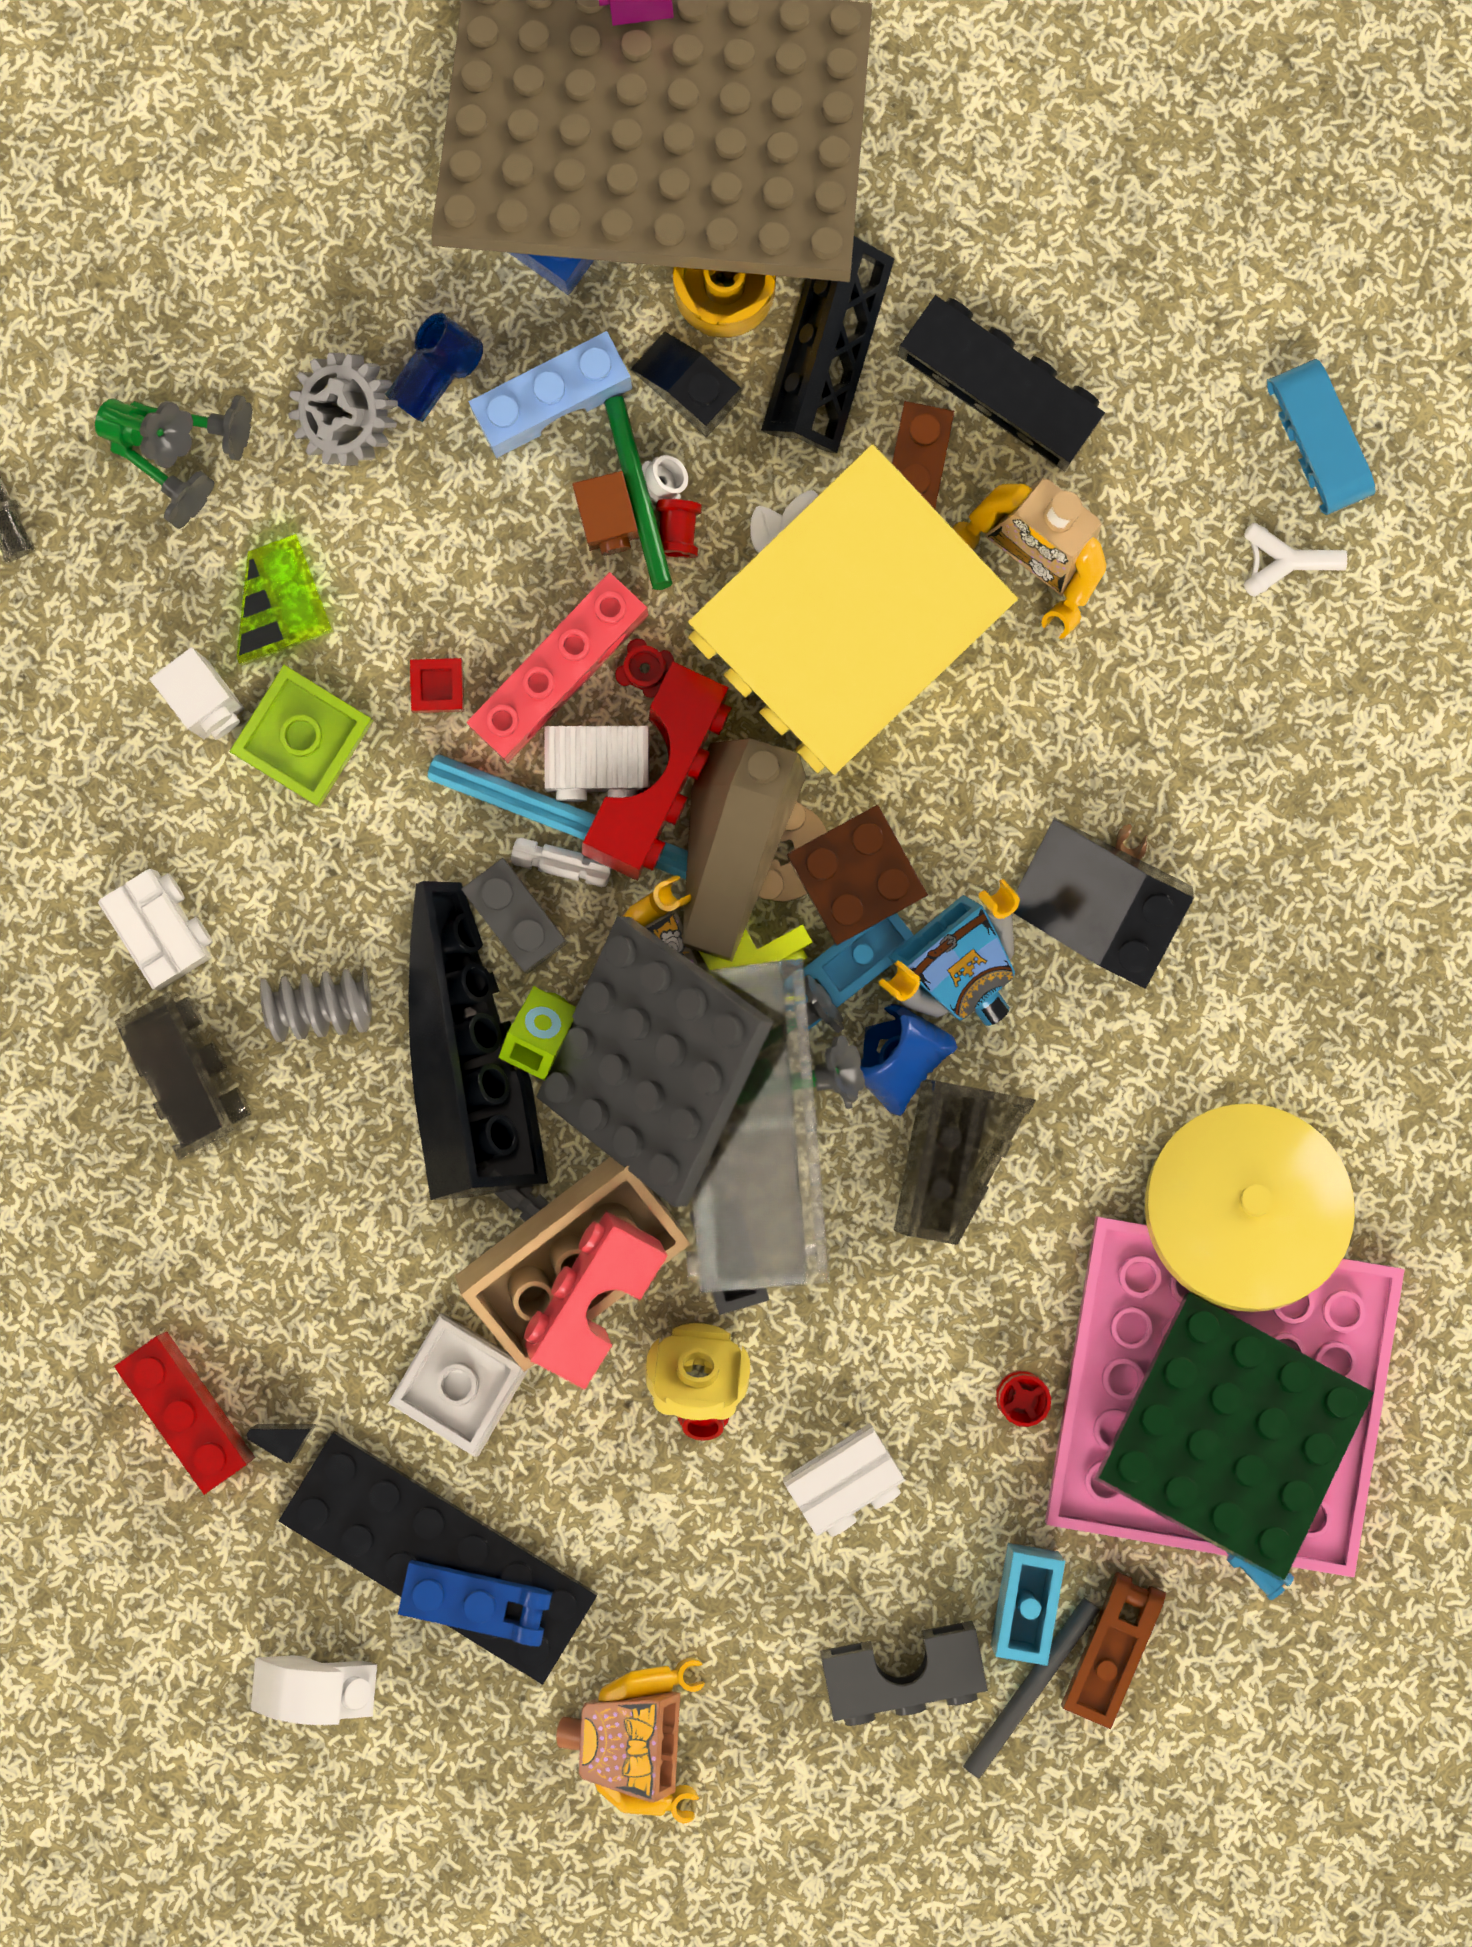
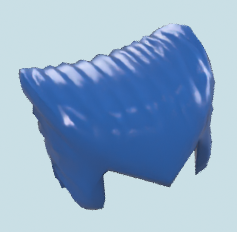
[860,1004,958,1116]

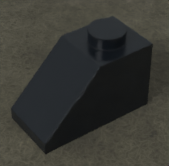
[631,331,741,438]

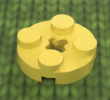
[646,1323,750,1420]

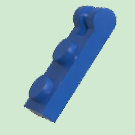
[397,1560,552,1646]

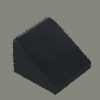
[246,1424,316,1463]

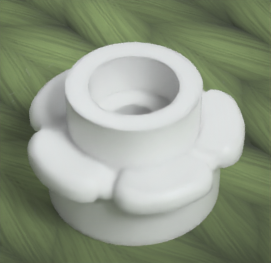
[642,455,688,502]

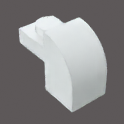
[251,1655,377,1725]

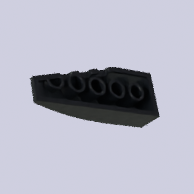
[408,881,548,1200]

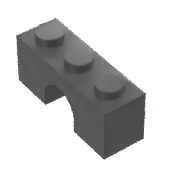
[820,1621,988,1726]

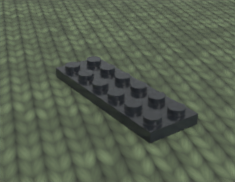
[278,1431,598,1685]

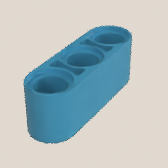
[1267,359,1376,515]

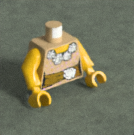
[952,478,1107,639]

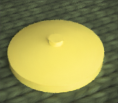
[1145,1104,1355,1312]

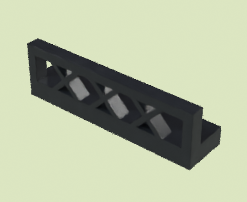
[761,236,895,453]

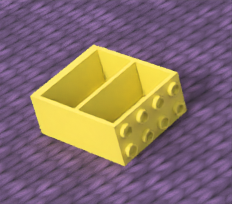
[687,444,1018,775]

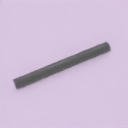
[963,1597,1101,1779]

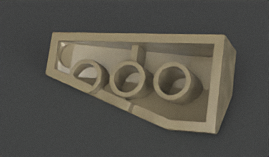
[682,738,806,962]

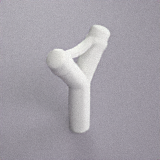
[1244,523,1347,597]

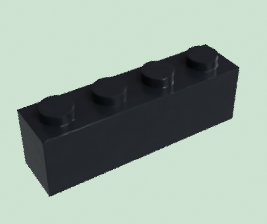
[897,295,1105,472]

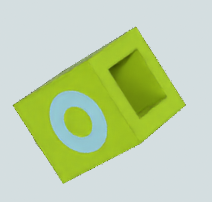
[498,986,576,1081]

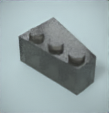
[114,991,251,1160]

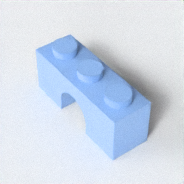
[468,331,632,458]

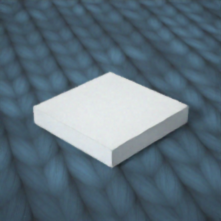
[388,1313,529,1457]

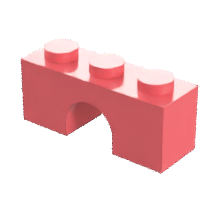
[524,1211,668,1390]

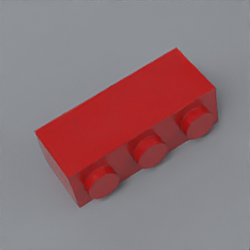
[113,1331,256,1495]

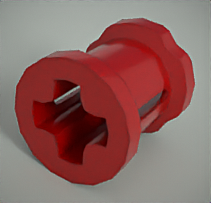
[656,499,702,558]

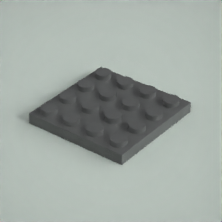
[536,916,774,1207]

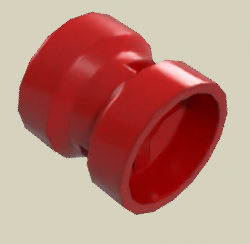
[995,1370,1051,1427]

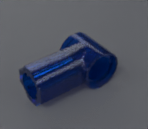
[385,312,483,422]

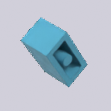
[991,1543,1065,1666]

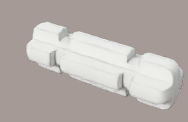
[511,838,612,887]

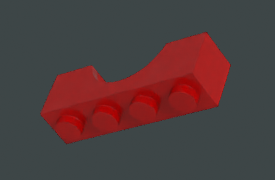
[582,661,732,881]

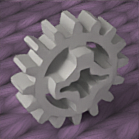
[288,353,398,466]

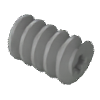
[260,967,372,1042]

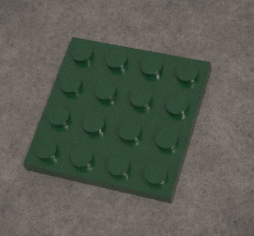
[1094,1292,1374,1580]

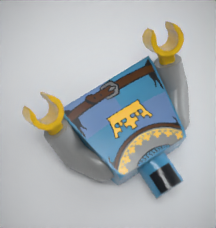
[878,879,1020,1026]

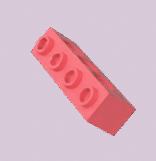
[466,572,649,763]

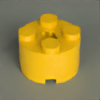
[673,267,776,338]

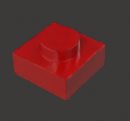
[410,658,464,713]

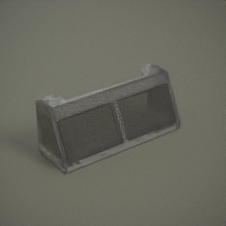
[686,959,830,1293]

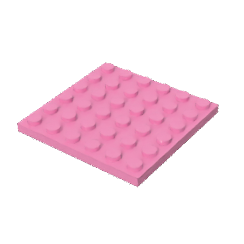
[1045,1216,1405,1577]

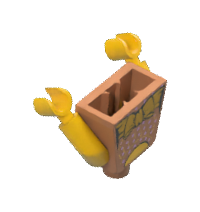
[556,1658,705,1824]

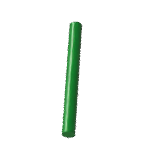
[604,396,673,590]

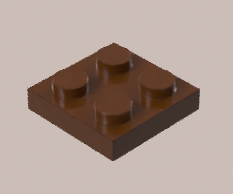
[786,805,928,946]

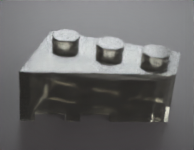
[894,1079,1036,1245]

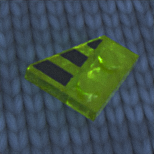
[236,534,333,666]

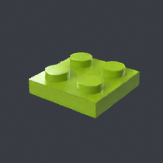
[229,665,374,808]

